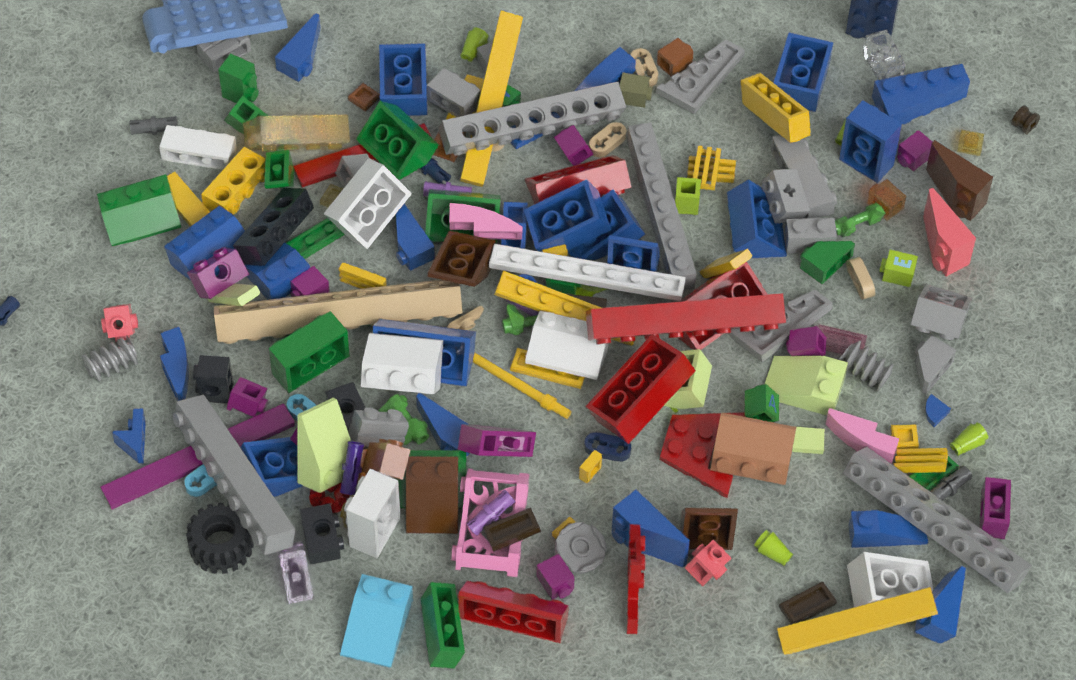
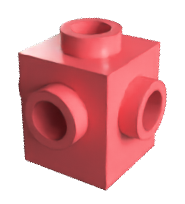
[101,303,138,341]
[685,540,731,586]

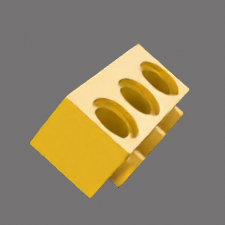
[201,147,266,214]

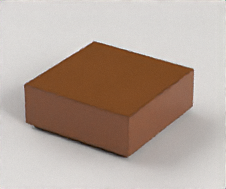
[348,83,380,112]

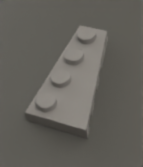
[656,40,745,114]
[728,290,833,362]

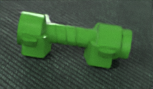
[835,203,886,237]
[502,304,538,335]
[378,394,429,445]

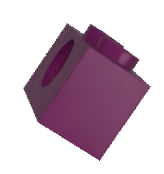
[187,247,249,299]
[980,477,1011,539]

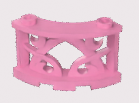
[451,468,529,577]

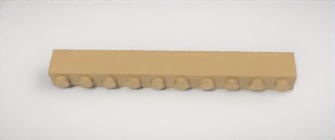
[214,280,463,344]

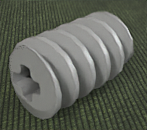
[81,335,138,382]
[839,340,894,392]

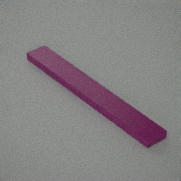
[100,403,295,510]

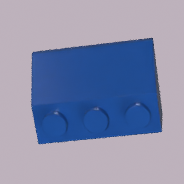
[727,179,787,258]
[164,205,245,280]

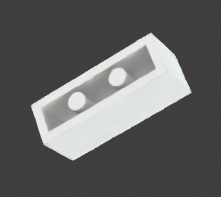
[159,125,237,170]

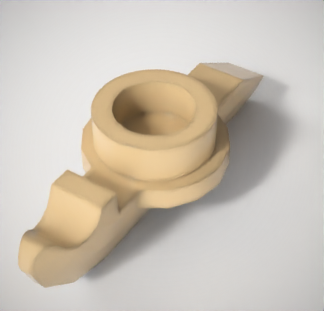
[447,306,484,330]

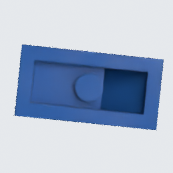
[112,408,146,463]

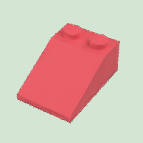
[923,188,976,277]

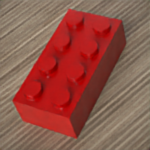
[585,334,696,444]

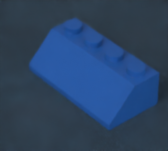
[373,319,476,386]

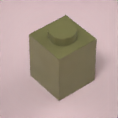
[620,73,653,108]

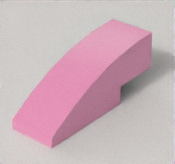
[450,203,522,240]
[826,408,899,464]

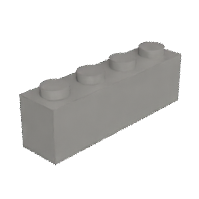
[771,135,837,219]

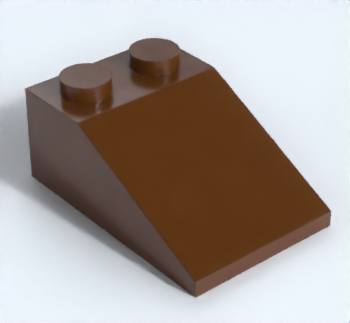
[926,140,993,221]
[427,231,496,287]
[406,456,458,534]
[680,508,738,550]

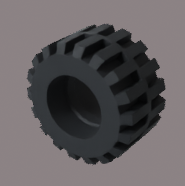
[186,502,254,574]

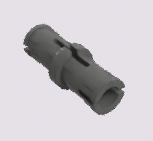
[130,116,178,135]
[930,466,972,501]

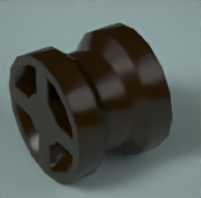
[1011,105,1040,135]

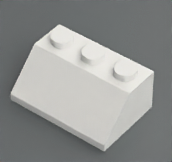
[525,311,609,380]
[361,333,443,394]

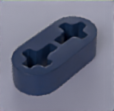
[584,432,632,462]

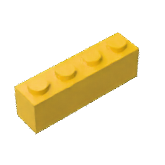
[741,73,811,143]

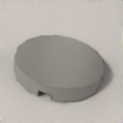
[554,522,606,574]

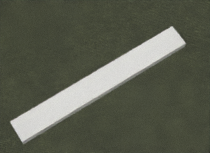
[489,244,686,301]

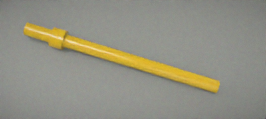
[473,352,572,419]

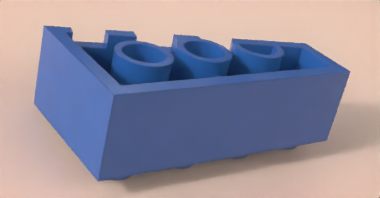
[872,64,970,125]

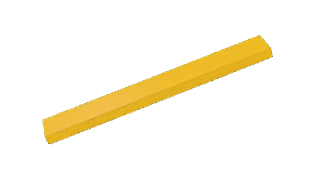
[460,10,523,187]

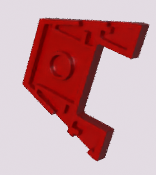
[660,412,745,498]
[627,524,645,634]

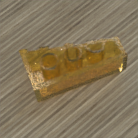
[243,114,350,152]

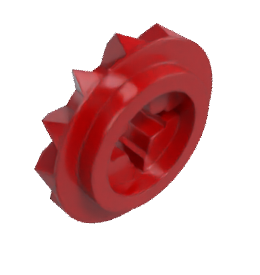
[309,482,350,513]

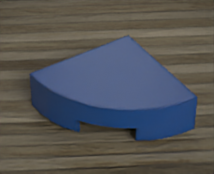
[925,394,951,427]

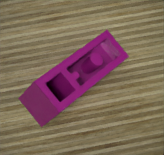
[458,424,536,457]

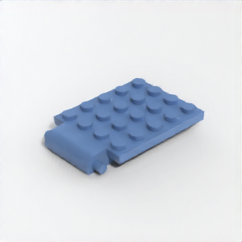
[142,0,288,53]

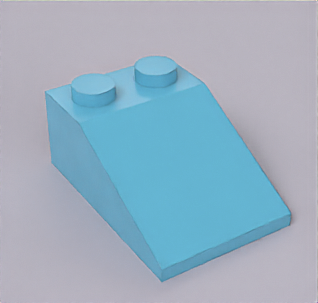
[340,574,413,668]

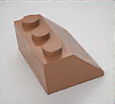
[710,412,797,485]

